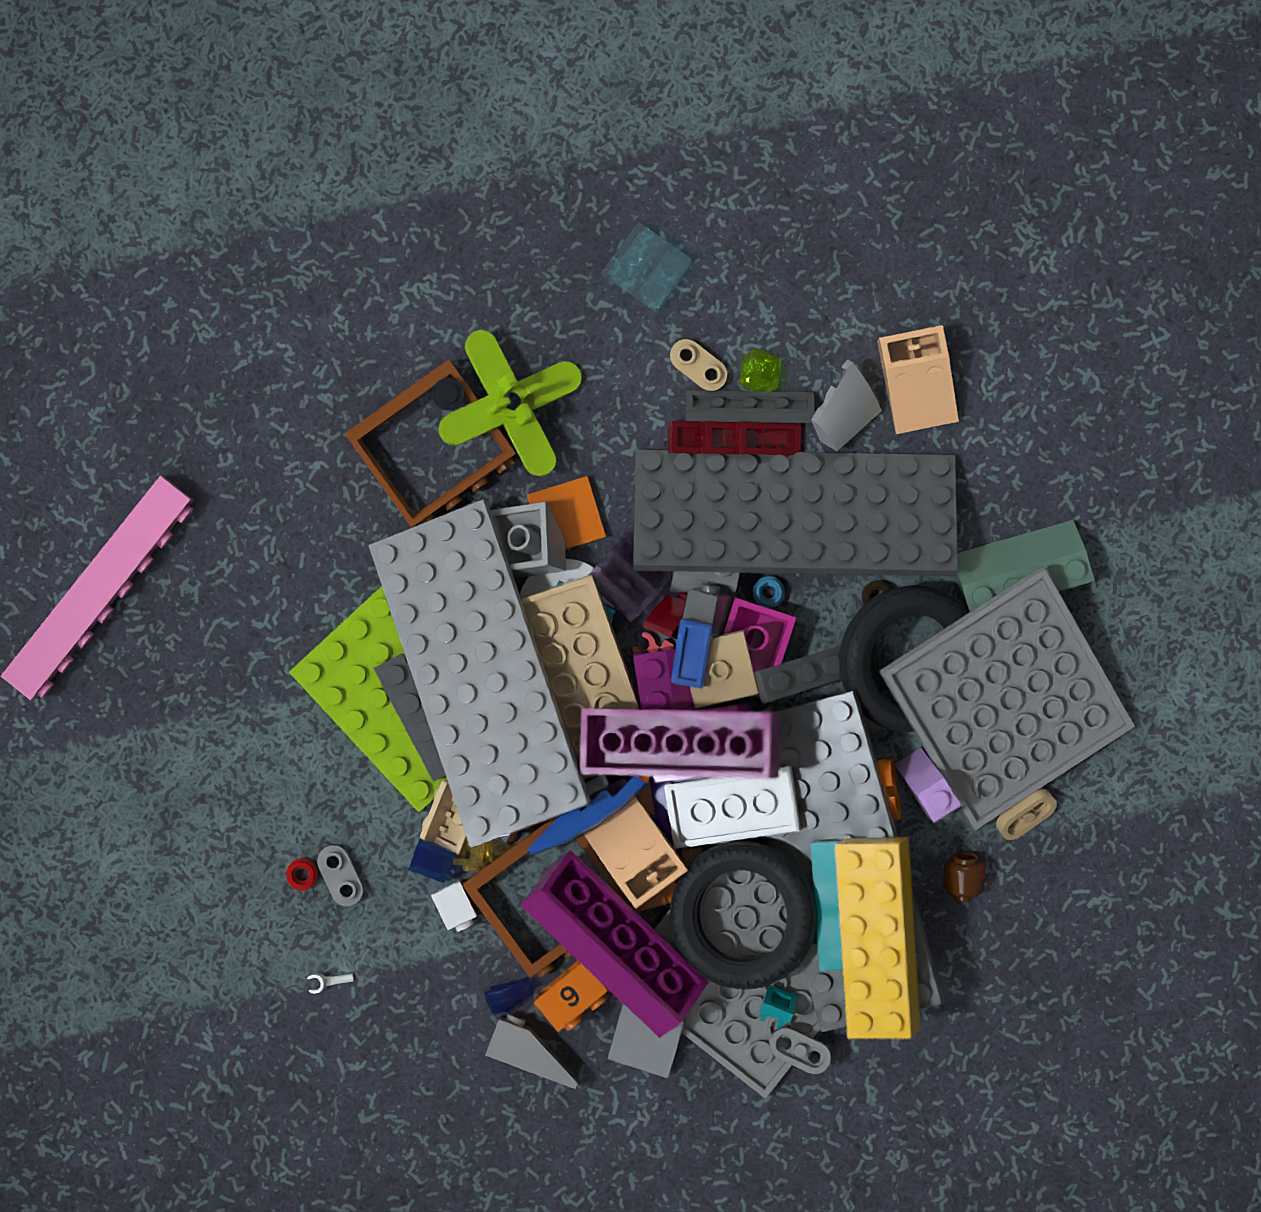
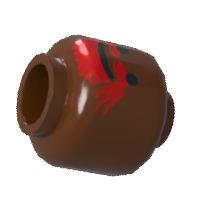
[943,852,986,902]

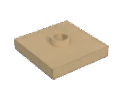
[690,630,758,708]

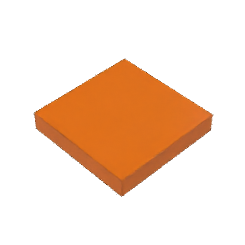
[527,476,606,550]

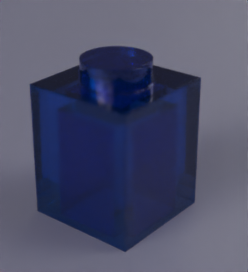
[408,839,460,883]

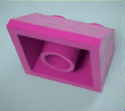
[723,598,796,672]

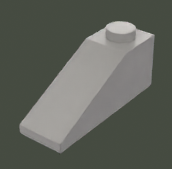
[485,1014,578,1089]

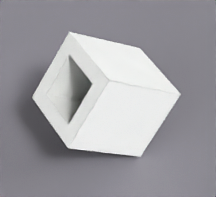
[431,879,478,932]

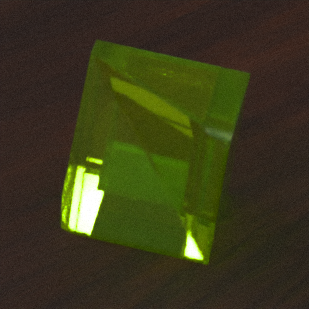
[739,348,781,392]

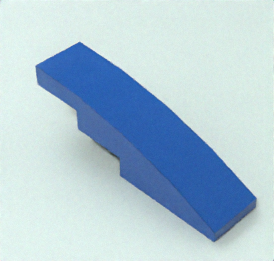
[527,775,648,855]

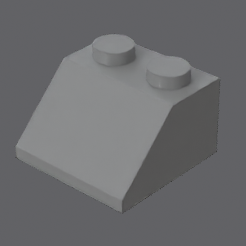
[491,502,566,579]

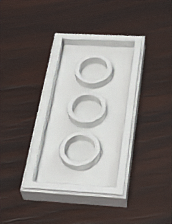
[664,766,801,849]

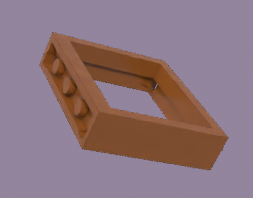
[345,359,517,528]
[462,816,632,978]

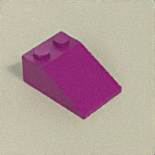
[632,646,737,711]

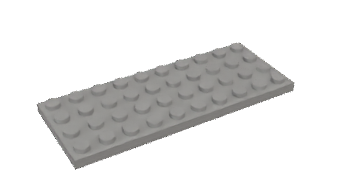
[368,499,591,848]

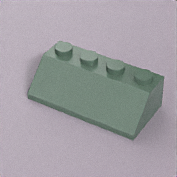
[956,520,1095,613]

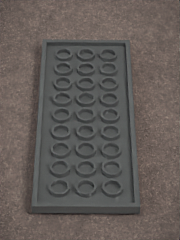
[633,449,958,576]
[766,691,945,1032]

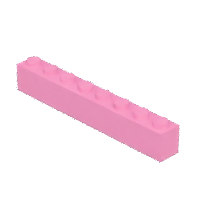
[1,476,194,700]

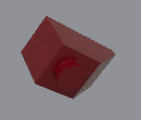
[642,592,688,639]

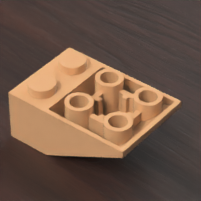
[877,325,959,434]
[584,797,688,909]

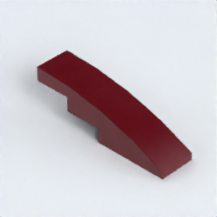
[667,421,801,455]

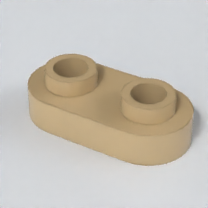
[670,339,727,391]
[996,789,1057,840]

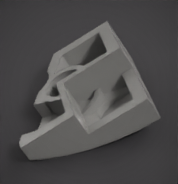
[811,360,882,451]

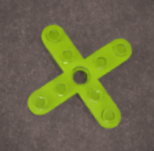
[438,330,582,477]

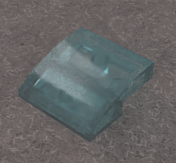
[601,222,694,313]

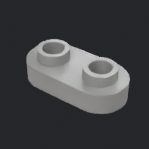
[317,845,364,906]
[769,1027,831,1074]

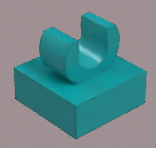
[759,985,798,1028]

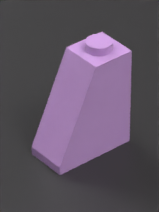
[895,747,961,822]

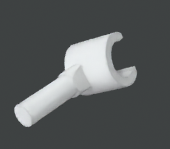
[307,973,353,994]

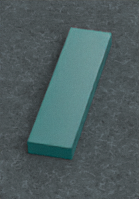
[811,840,843,971]

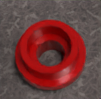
[286,858,318,891]

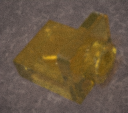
[453,838,492,871]

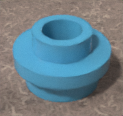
[753,576,785,608]

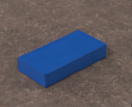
[671,618,714,689]

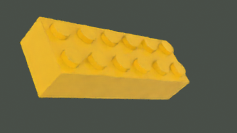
[835,837,921,1038]

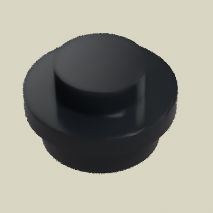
[432,378,465,410]

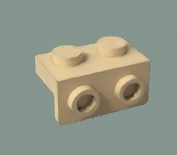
[420,779,469,856]

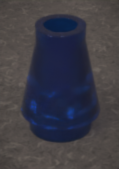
[484,977,534,1016]

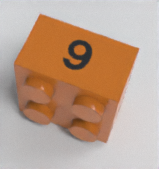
[533,960,608,1032]

